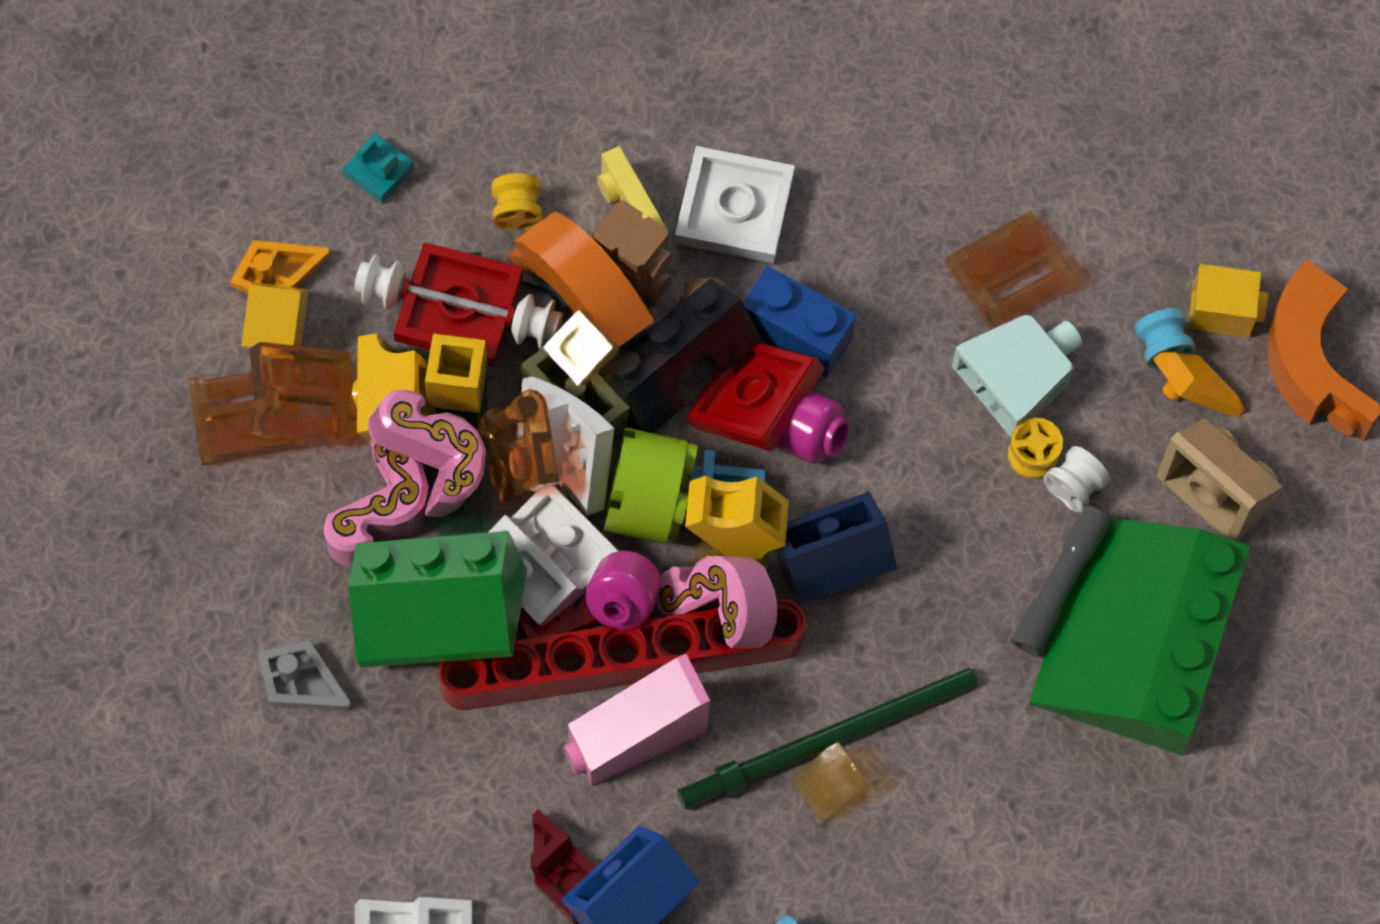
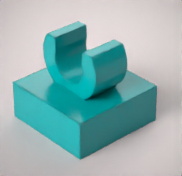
[342,134,415,204]

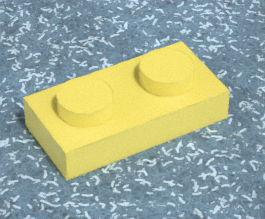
[597,146,666,228]

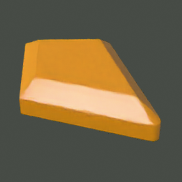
[230,240,330,294]
[1153,352,1245,418]

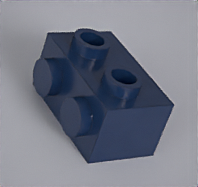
[776,492,897,605]

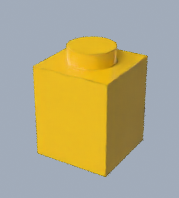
[1188,264,1268,338]
[241,282,309,361]
[425,334,488,413]

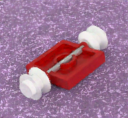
[354,242,563,367]

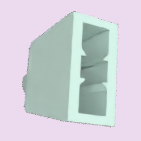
[952,315,1082,437]

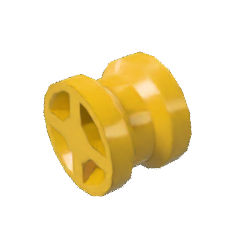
[491,173,543,230]
[1008,418,1063,479]

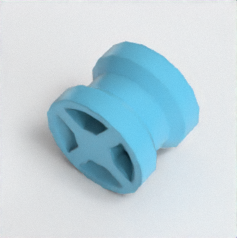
[1134,308,1196,368]

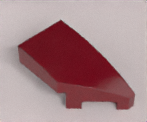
[531,809,596,924]

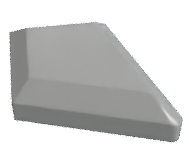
[257,640,351,710]

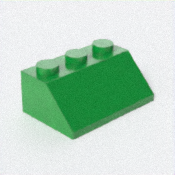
[348,531,527,668]

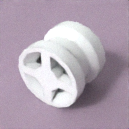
[1043,446,1110,513]

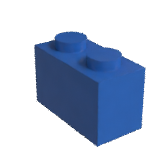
[743,265,856,378]
[561,825,700,924]

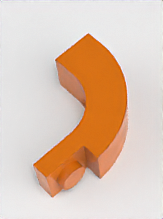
[507,212,654,351]
[1267,259,1380,441]

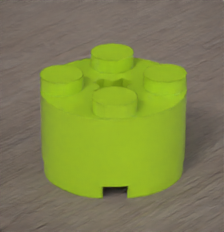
[603,428,698,544]

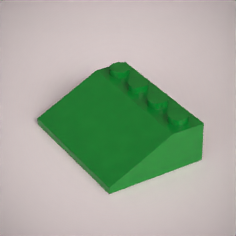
[1029,517,1250,755]

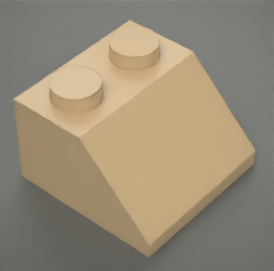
[1156,418,1283,542]

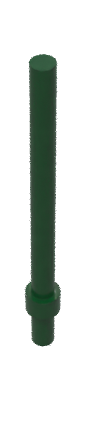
[677,667,977,810]

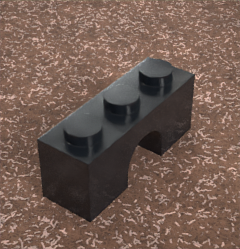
[598,278,762,433]

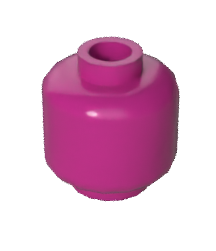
[776,391,850,464]
[586,550,661,630]

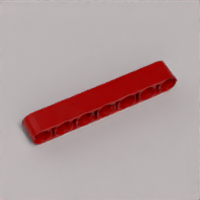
[439,599,806,710]

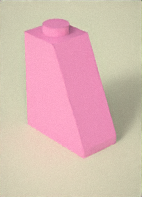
[563,654,710,786]

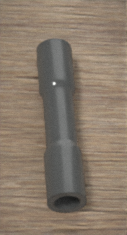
[1010,505,1112,657]

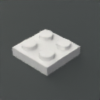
[674,146,795,264]

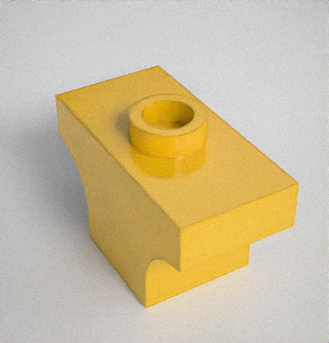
[352,333,436,443]
[685,475,789,569]

